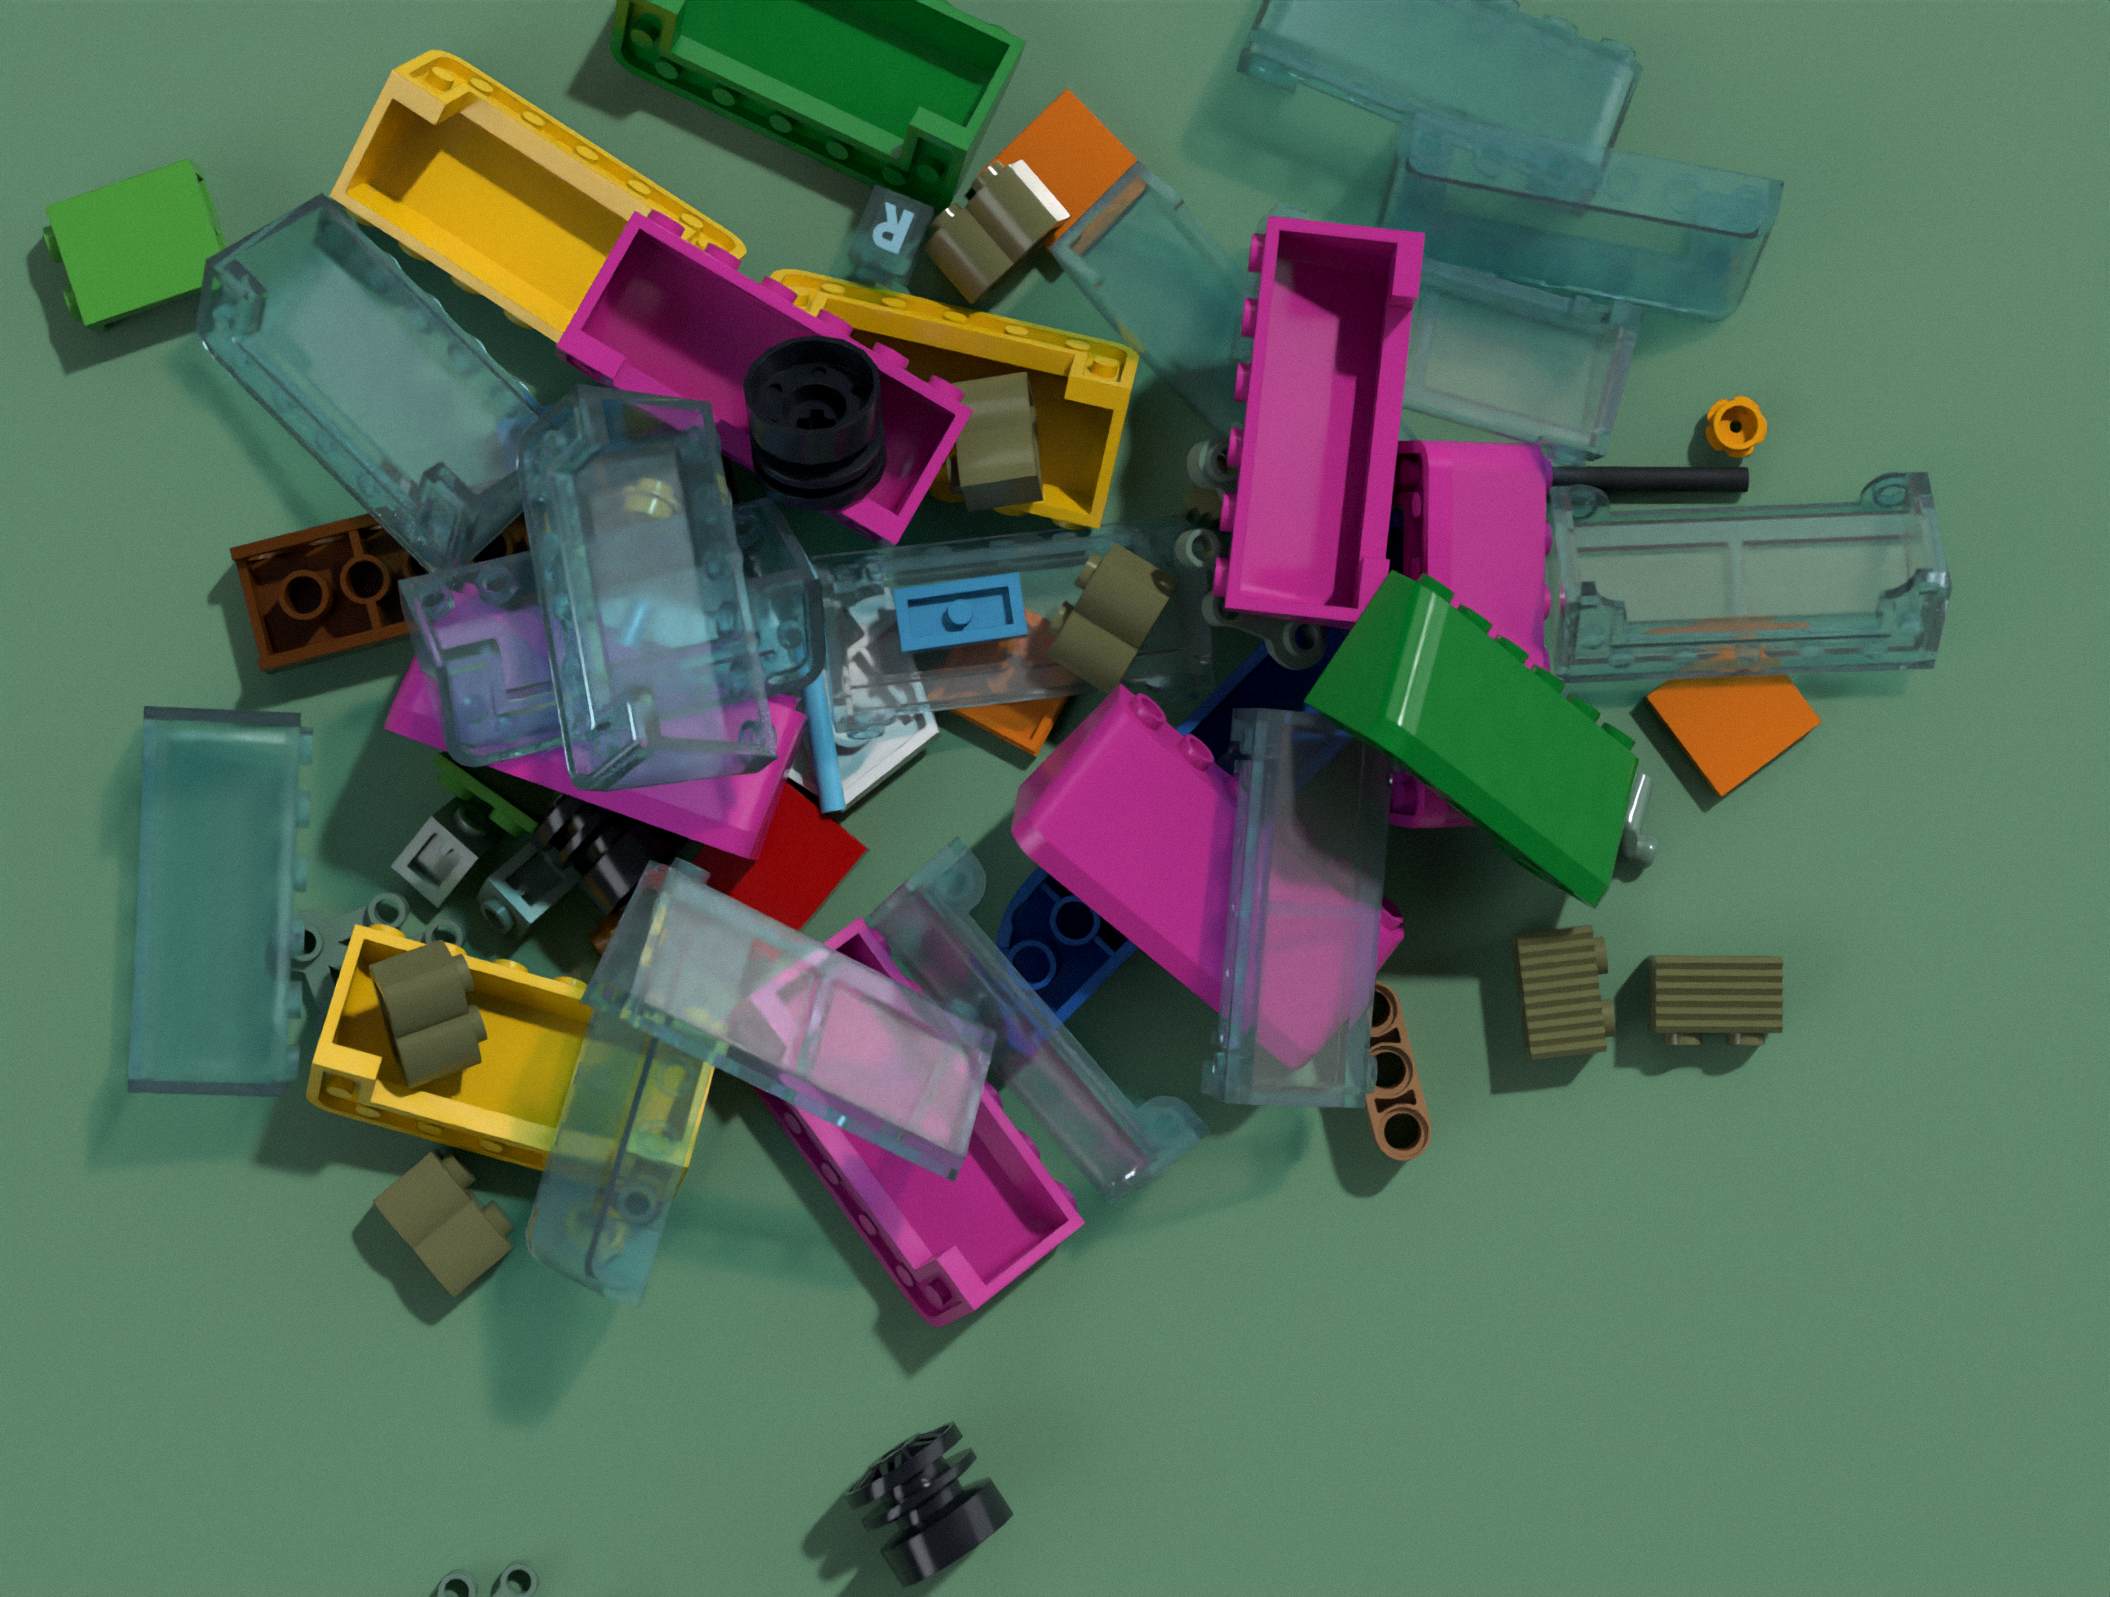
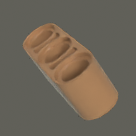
[1341,980,1432,1161]

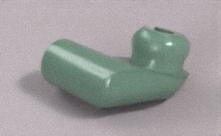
[1617,772,1659,868]

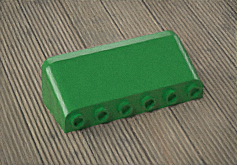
[610,0,1026,213]
[1304,570,1639,909]

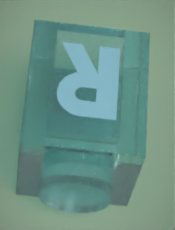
[847,184,936,290]

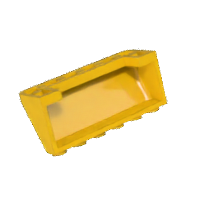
[329,50,747,345]
[770,269,1139,530]
[306,924,725,1202]

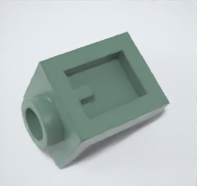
[391,797,502,908]
[476,842,583,942]

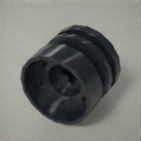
[743,335,887,512]
[529,793,690,918]
[844,1421,1013,1588]

